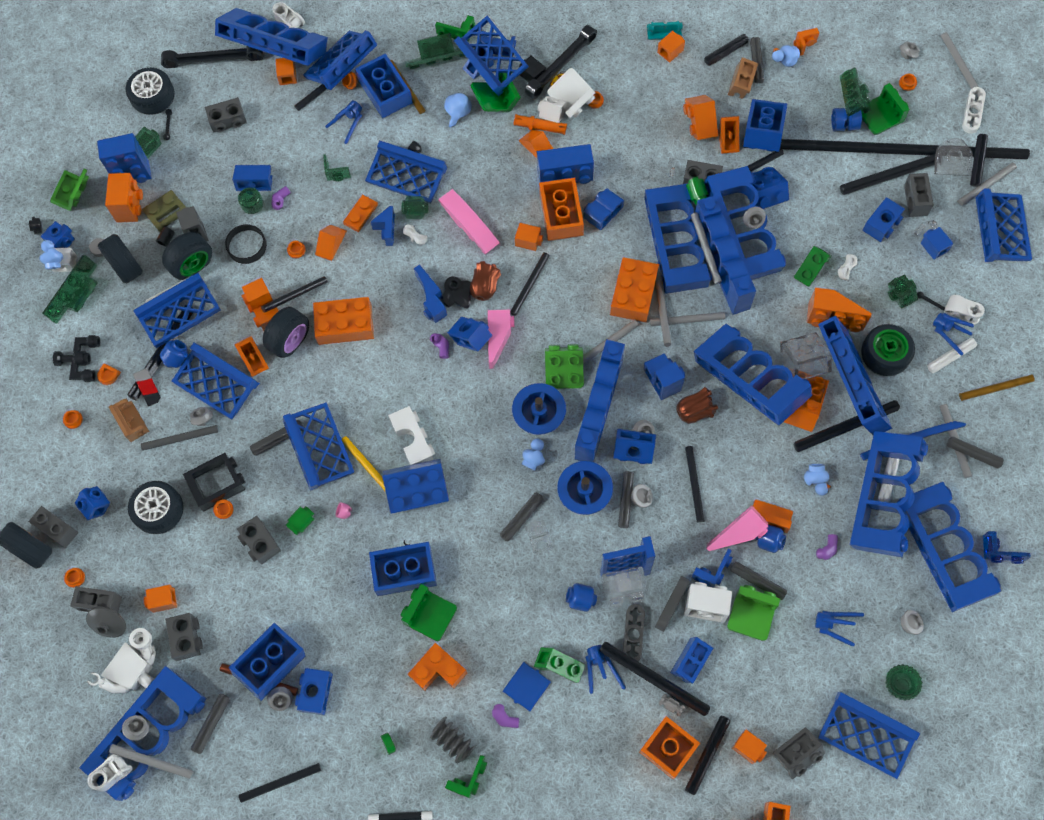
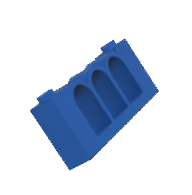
[215,8,328,66]
[704,166,786,280]
[644,183,712,294]
[695,195,756,315]
[818,316,893,435]
[694,324,812,426]
[575,339,625,462]
[850,431,928,558]
[896,482,1001,613]
[79,666,207,801]

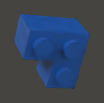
[643,353,685,400]

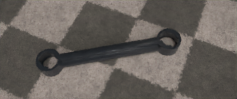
[525,25,597,99]
[161,46,263,68]

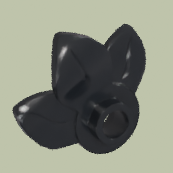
[442,276,472,309]

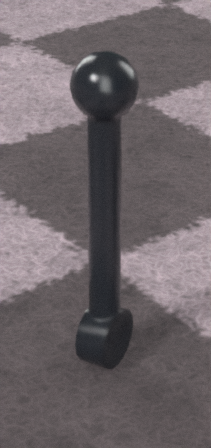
[163,109,172,140]
[916,291,952,312]

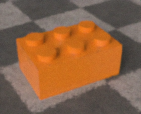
[539,178,584,241]
[610,257,659,323]
[313,297,374,345]

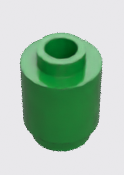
[686,177,709,205]
[286,506,314,535]

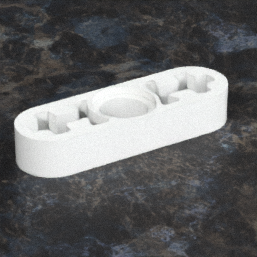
[962,87,986,134]

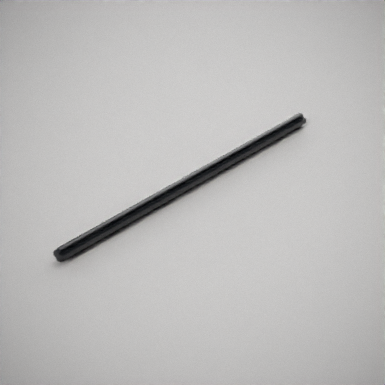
[742,137,1030,159]

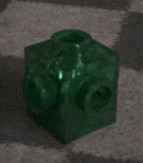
[887,274,918,309]

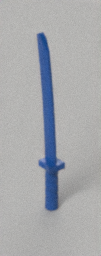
[860,421,966,461]

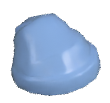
[444,93,472,128]

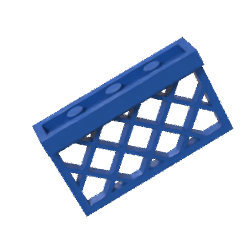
[454,15,529,97]
[303,30,377,90]
[365,140,447,204]
[975,188,1032,262]
[133,273,221,348]
[171,342,260,420]
[282,402,354,491]
[600,536,656,578]
[818,692,920,779]

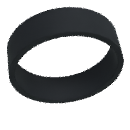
[225,224,267,264]

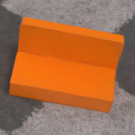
[753,499,793,533]

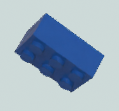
[355,53,413,119]
[743,99,788,152]
[97,133,152,183]
[537,144,594,184]
[382,459,449,514]
[369,541,437,596]
[229,623,306,701]

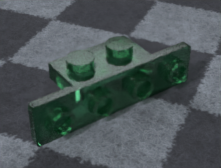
[404,32,465,69]
[840,67,872,117]
[42,255,98,324]

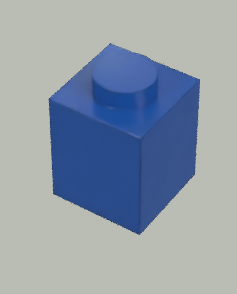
[921,227,954,260]

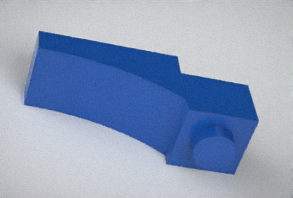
[414,264,447,323]

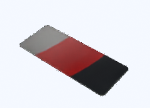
[133,369,161,406]

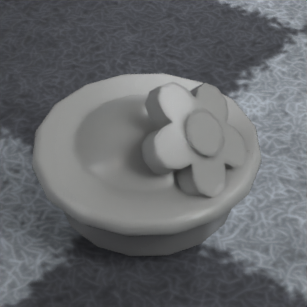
[900,41,920,59]
[743,207,766,228]
[190,407,213,426]
[632,420,655,434]
[631,484,653,508]
[901,610,924,635]
[267,687,293,711]
[122,715,149,741]

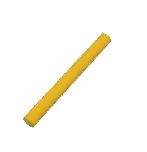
[341,436,386,492]

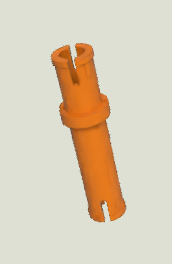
[514,114,567,135]

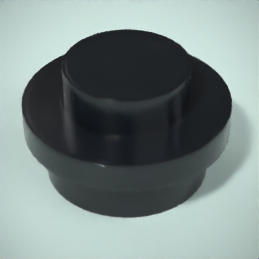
[29,216,42,235]

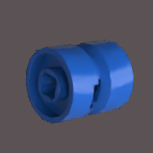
[831,107,862,132]

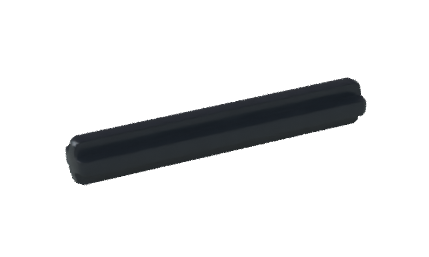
[685,715,730,795]

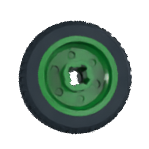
[162,232,213,280]
[861,324,915,376]

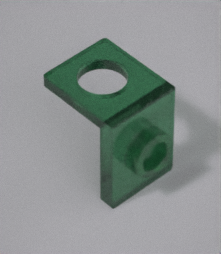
[323,154,351,182]

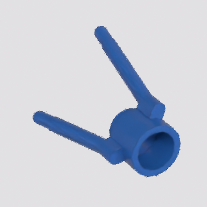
[325,100,362,144]
[933,313,974,356]
[815,611,864,646]
[585,645,626,694]

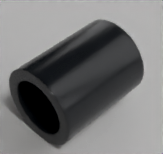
[156,226,175,247]

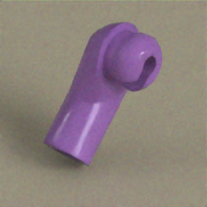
[271,186,290,210]
[430,333,449,359]
[816,534,838,560]
[492,704,519,728]

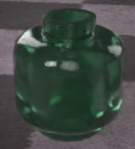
[238,187,263,214]
[401,196,428,219]

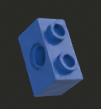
[862,197,905,242]
[447,316,492,352]
[613,429,656,464]
[295,668,333,716]

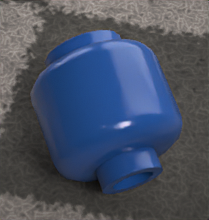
[160,340,189,368]
[755,524,786,553]
[566,583,597,612]

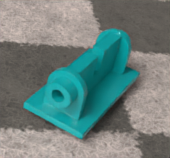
[647,21,683,40]

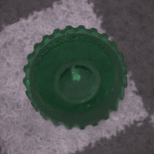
[885,664,923,701]

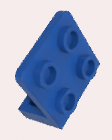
[752,167,789,209]

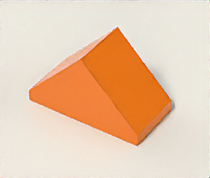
[718,116,739,154]
[519,130,553,158]
[315,225,347,261]
[234,336,269,377]

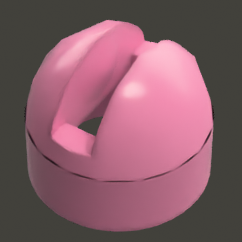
[335,502,352,519]

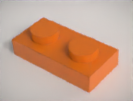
[343,194,378,232]

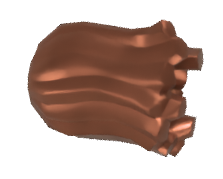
[470,261,501,301]
[676,387,718,424]

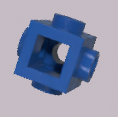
[40,221,75,248]
[75,486,110,520]

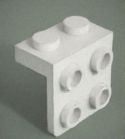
[547,68,596,118]

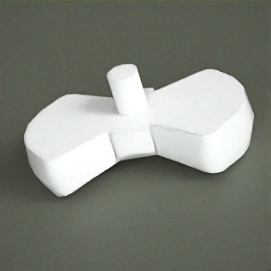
[403,224,427,245]
[838,254,857,280]

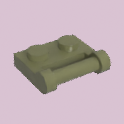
[142,189,186,233]

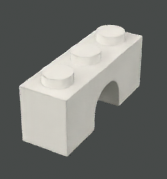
[388,406,435,465]

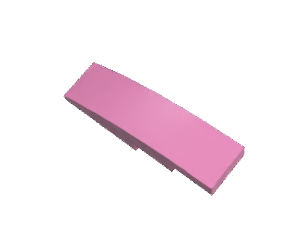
[438,189,500,254]

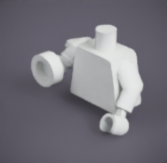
[87,628,156,693]

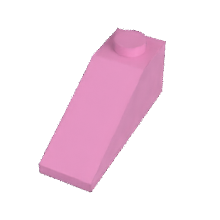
[488,309,515,369]
[706,505,768,551]

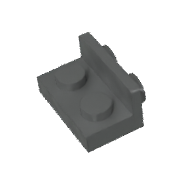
[773,727,825,779]

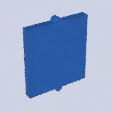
[502,662,551,712]

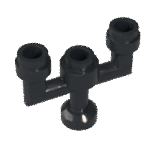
[53,335,100,382]

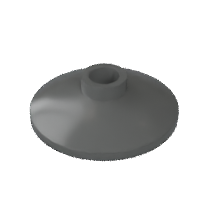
[86,607,126,638]

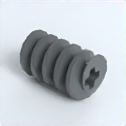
[430,716,477,764]

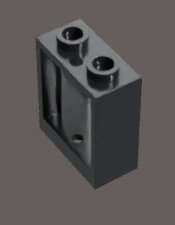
[183,453,246,512]

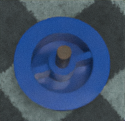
[512,383,566,435]
[557,461,613,515]

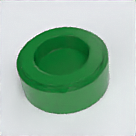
[380,733,396,755]

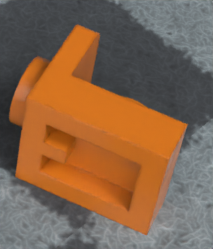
[794,28,819,56]

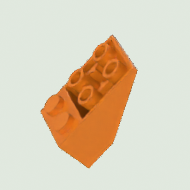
[807,287,872,332]
[784,368,829,432]

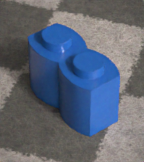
[583,188,624,230]

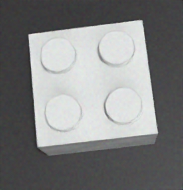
[684,582,732,623]

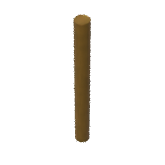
[390,60,426,114]
[959,374,1035,401]

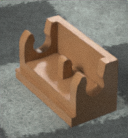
[728,57,758,99]
[109,398,150,442]

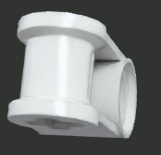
[272,2,305,28]
[944,295,985,325]
[87,754,133,792]

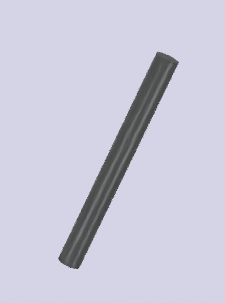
[141,425,218,451]

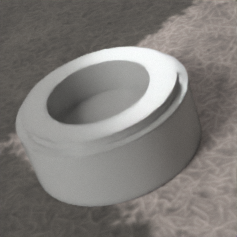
[89,238,104,257]

